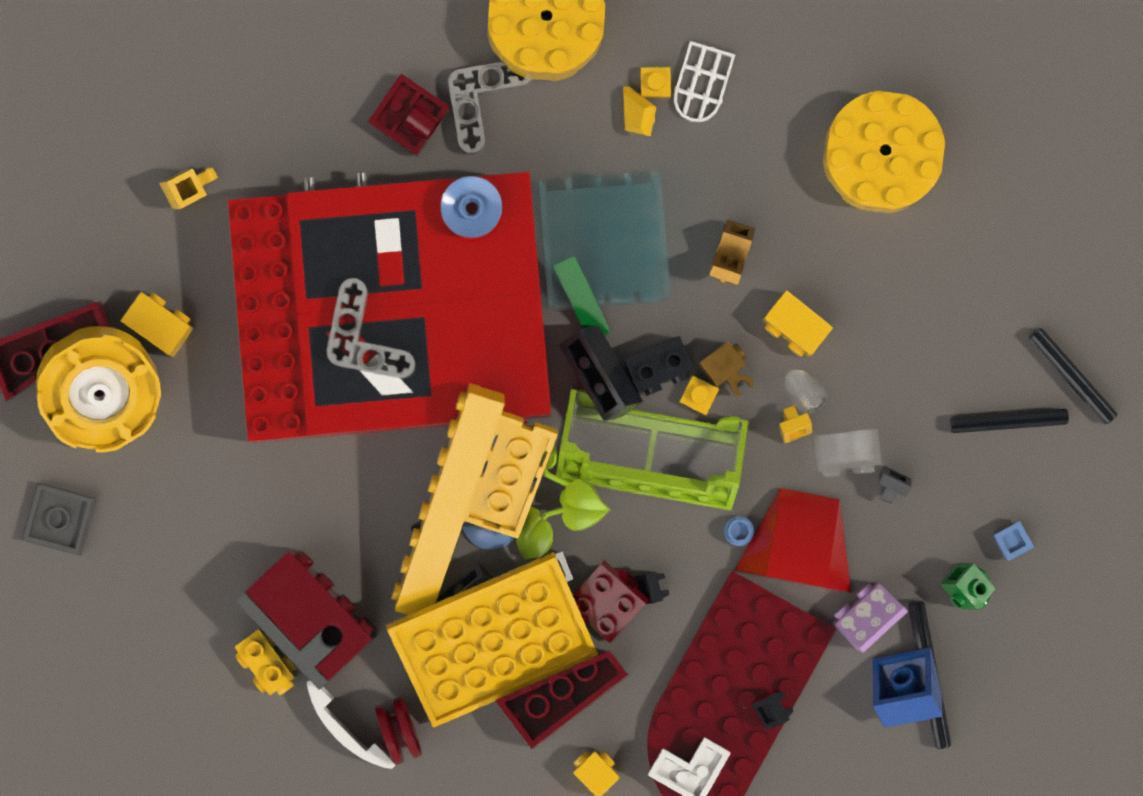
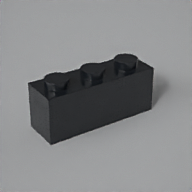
[559,326,643,422]

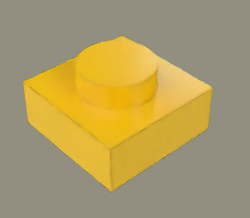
[640,67,671,99]
[679,376,719,416]

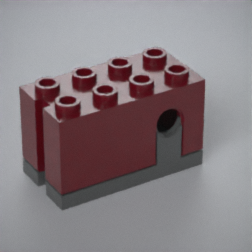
[236,550,377,690]

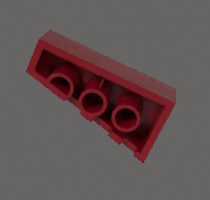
[495,651,629,749]

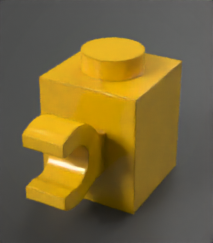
[159,167,218,209]

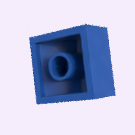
[872,647,943,728]

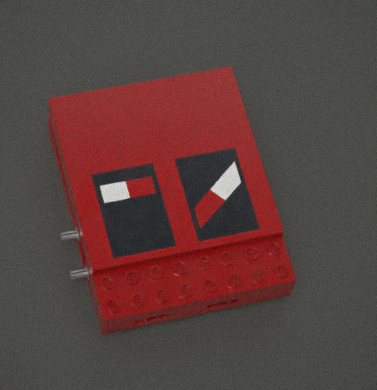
[228,172,551,443]

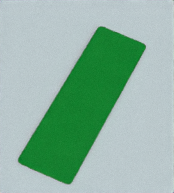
[553,256,611,335]

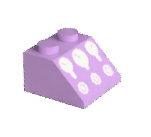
[832,583,908,652]

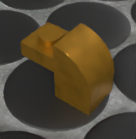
[709,219,755,285]

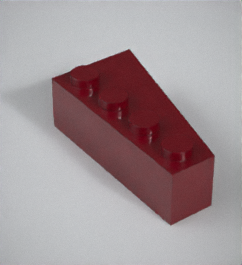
[0,301,112,402]

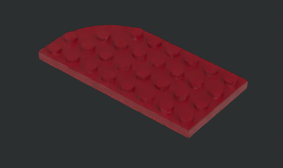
[647,570,837,796]

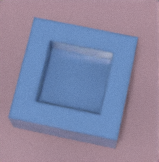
[992,521,1034,562]

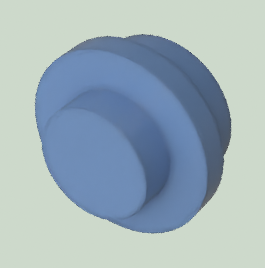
[724,516,754,546]

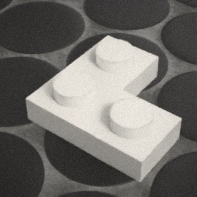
[648,737,731,796]

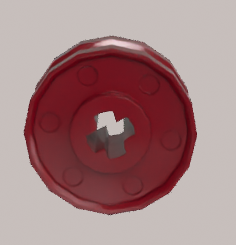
[375,696,422,765]

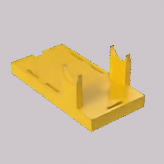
[464,411,558,539]

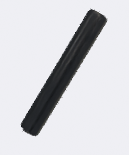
[1029,328,1117,424]
[950,409,1069,433]

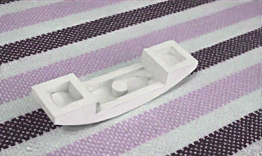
[307,680,395,769]

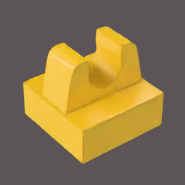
[779,405,813,443]

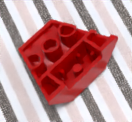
[734,488,852,593]

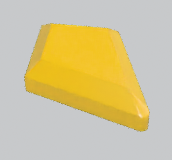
[623,86,656,136]

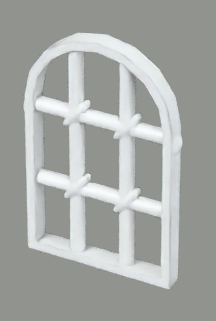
[674,41,735,123]

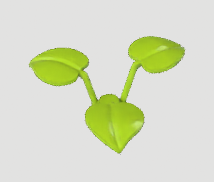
[516,424,610,560]

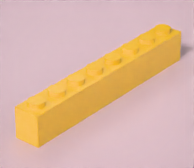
[391,383,505,615]

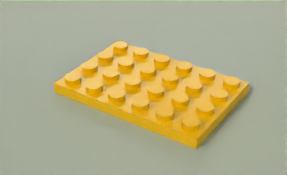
[386,552,598,728]

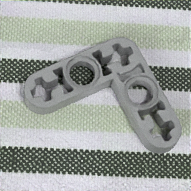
[449,62,533,155]
[327,278,415,378]

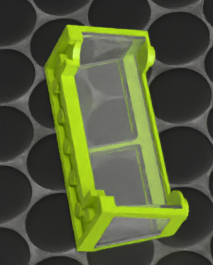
[556,389,748,511]

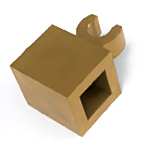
[699,341,754,397]

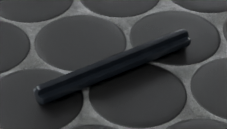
[908,601,951,749]

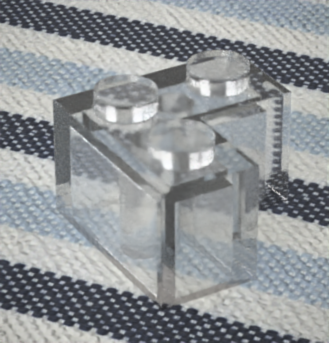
[811,429,882,477]

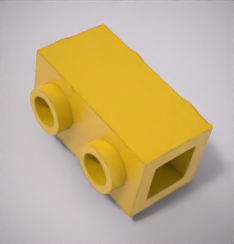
[235,628,297,696]

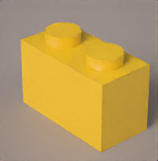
[762,290,833,357]
[120,292,194,357]

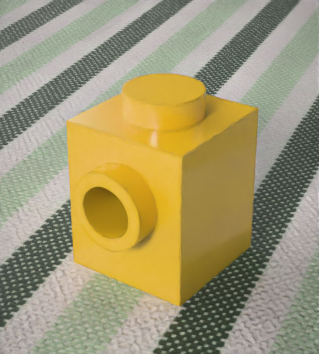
[573,749,620,796]

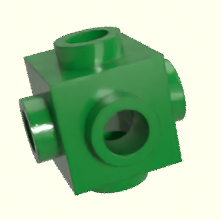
[940,563,996,610]

